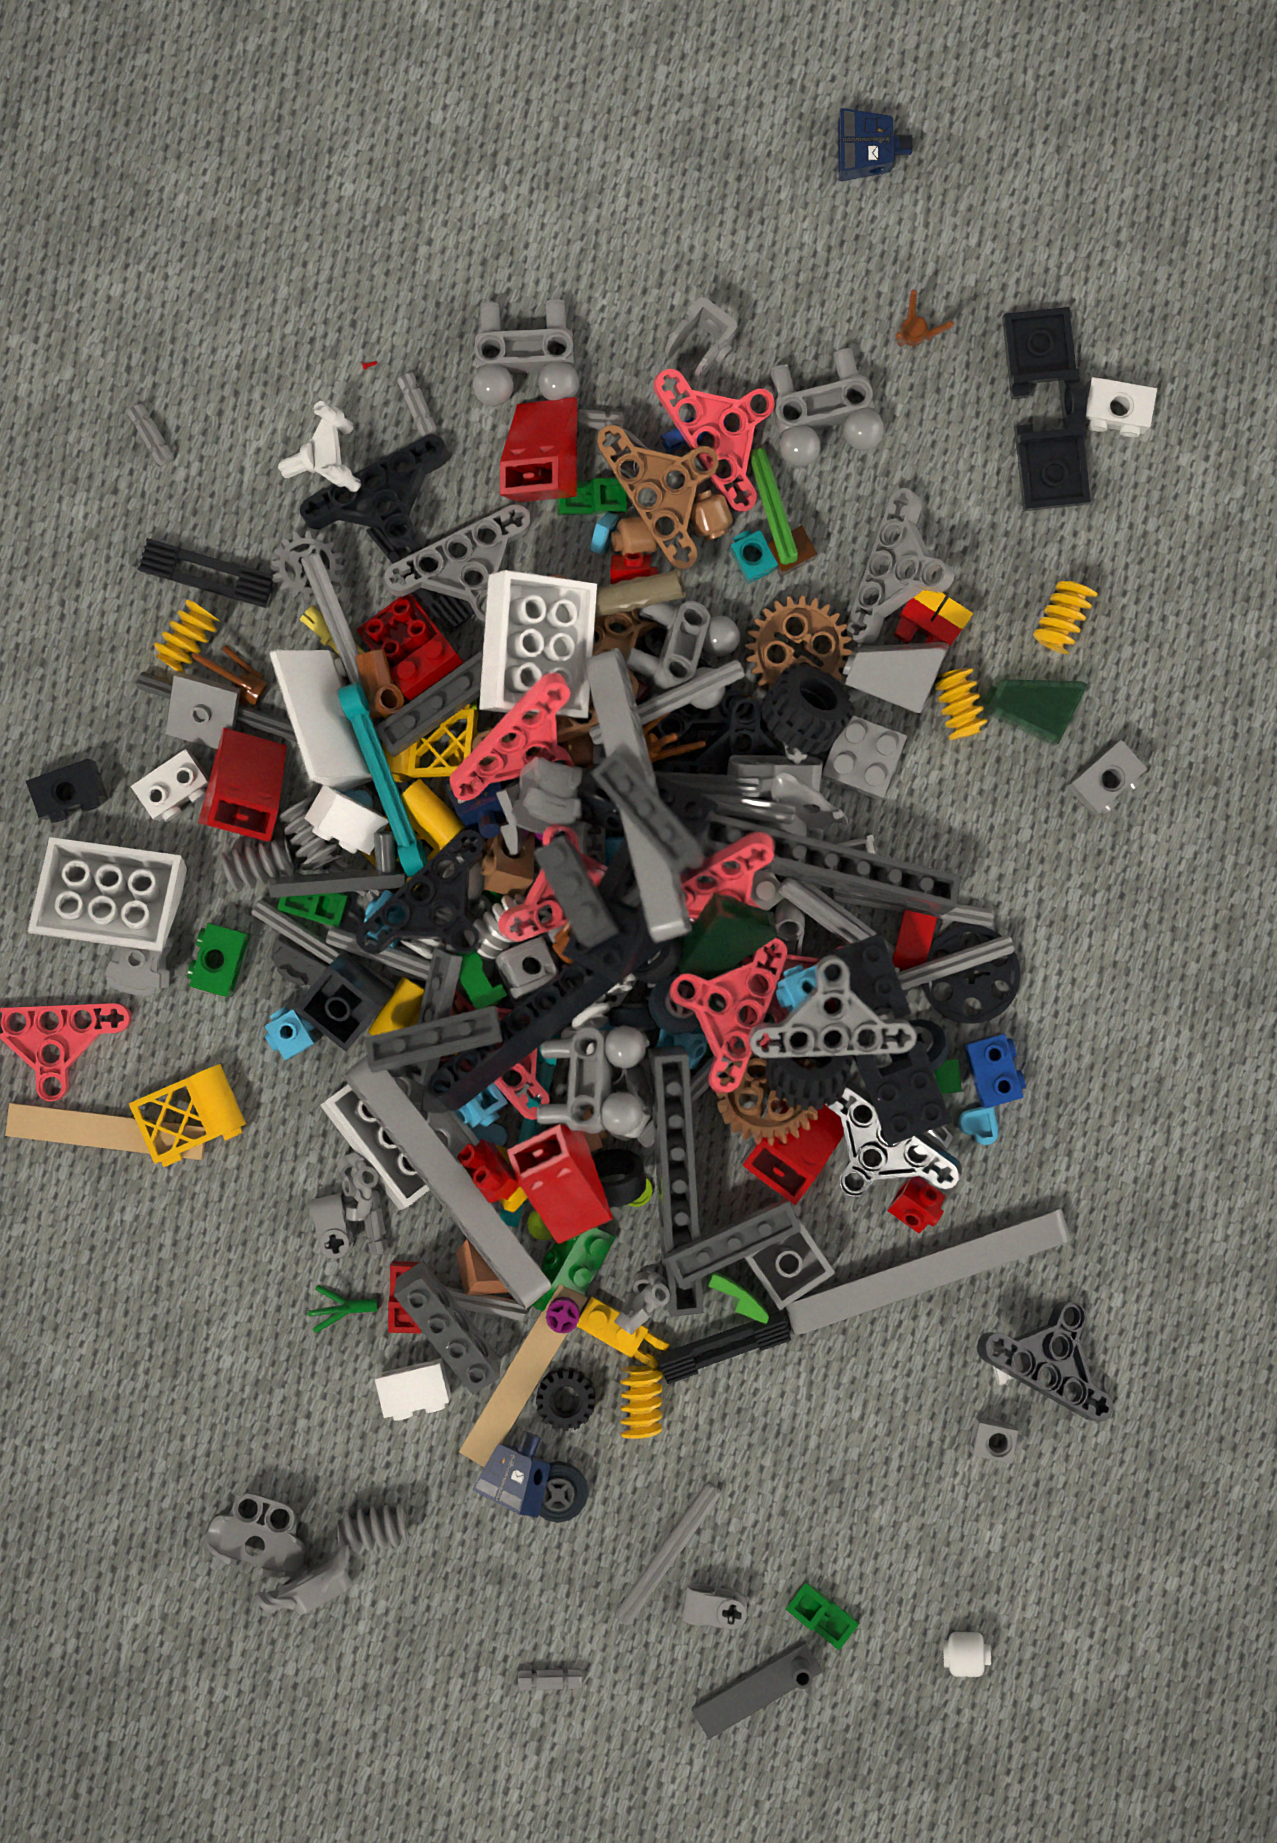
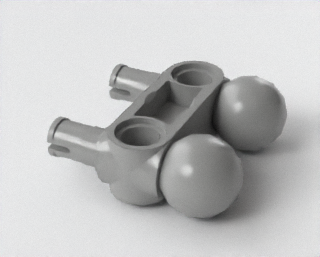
[472,299,580,407]
[770,348,885,467]
[625,601,740,709]
[537,1026,646,1135]

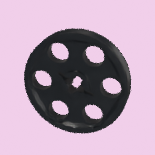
[922,925,1021,1024]

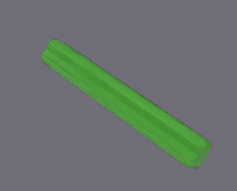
[749,448,798,565]

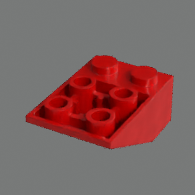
[499,397,577,502]
[356,593,464,702]
[198,728,287,842]
[740,1104,844,1206]
[507,1124,613,1244]

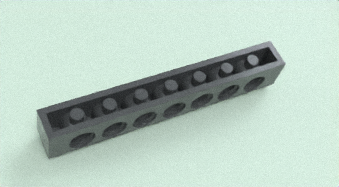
[699,814,961,915]
[648,1045,704,1317]

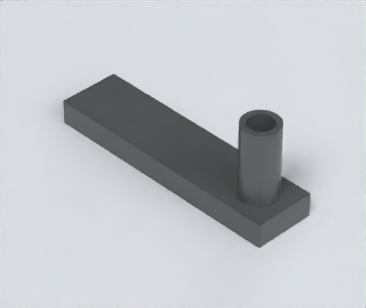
[374,651,483,757]
[591,750,704,873]
[269,831,405,898]
[406,947,463,1086]
[365,1006,503,1078]
[665,1197,802,1287]
[692,1641,822,1739]

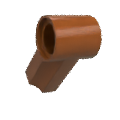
[355,649,404,719]

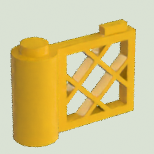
[382,704,478,782]
[359,779,466,892]
[367,976,462,1056]
[128,1064,246,1168]

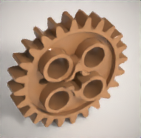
[745,595,852,692]
[716,1053,823,1145]

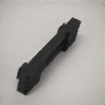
[366,525,475,634]
[138,538,273,608]
[657,1311,791,1384]

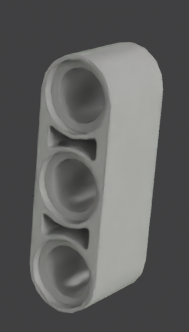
[727,755,823,797]

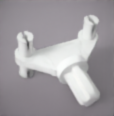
[278,401,361,492]

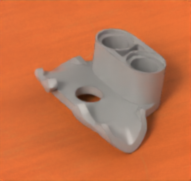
[759,772,848,837]
[206,1493,306,1577]
[254,1546,353,1616]

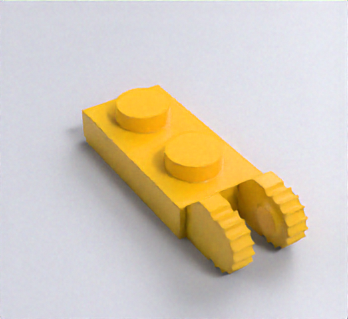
[577,1296,670,1369]

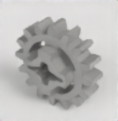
[271,530,343,604]

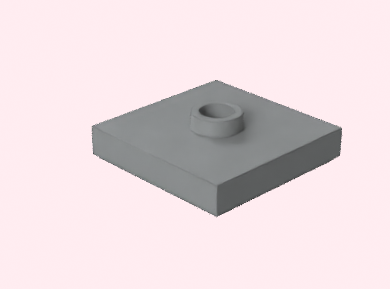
[165,671,241,749]

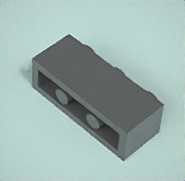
[533,835,619,948]

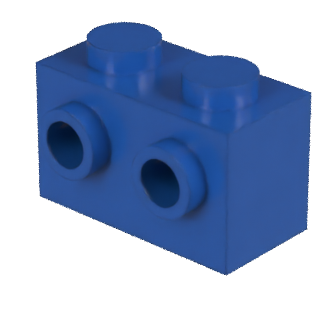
[963,1033,1026,1109]

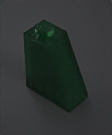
[982,679,1088,746]
[678,893,777,981]

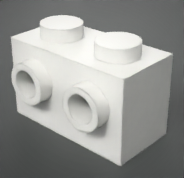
[131,749,210,822]
[304,785,389,855]
[375,1358,451,1421]

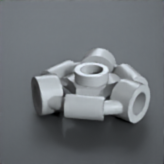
[337,1152,379,1221]
[614,1272,670,1335]

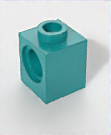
[730,530,778,585]

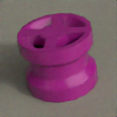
[546,1296,580,1334]

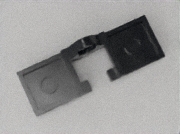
[1002,307,1091,511]
[562,775,718,986]
[817,933,952,1146]

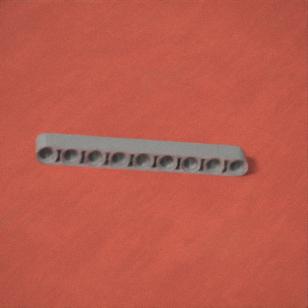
[585,648,691,942]
[343,1056,552,1309]
[785,1207,1072,1335]

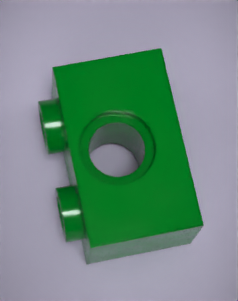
[187,923,250,997]

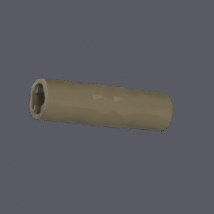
[595,570,686,618]

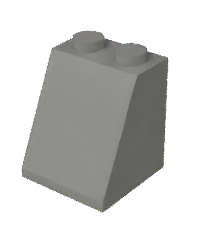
[843,642,949,714]

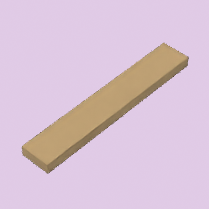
[5,1103,206,1160]
[459,1284,588,1467]

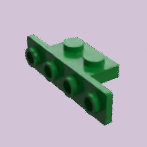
[532,1227,616,1312]

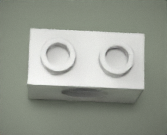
[1085,377,1157,437]

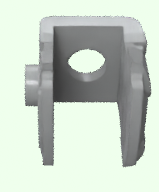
[664,297,738,382]
[510,757,582,835]
[104,936,174,996]
[494,936,560,1008]

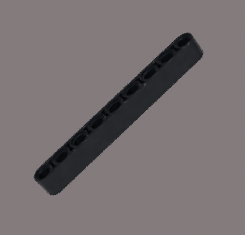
[427,933,676,1111]

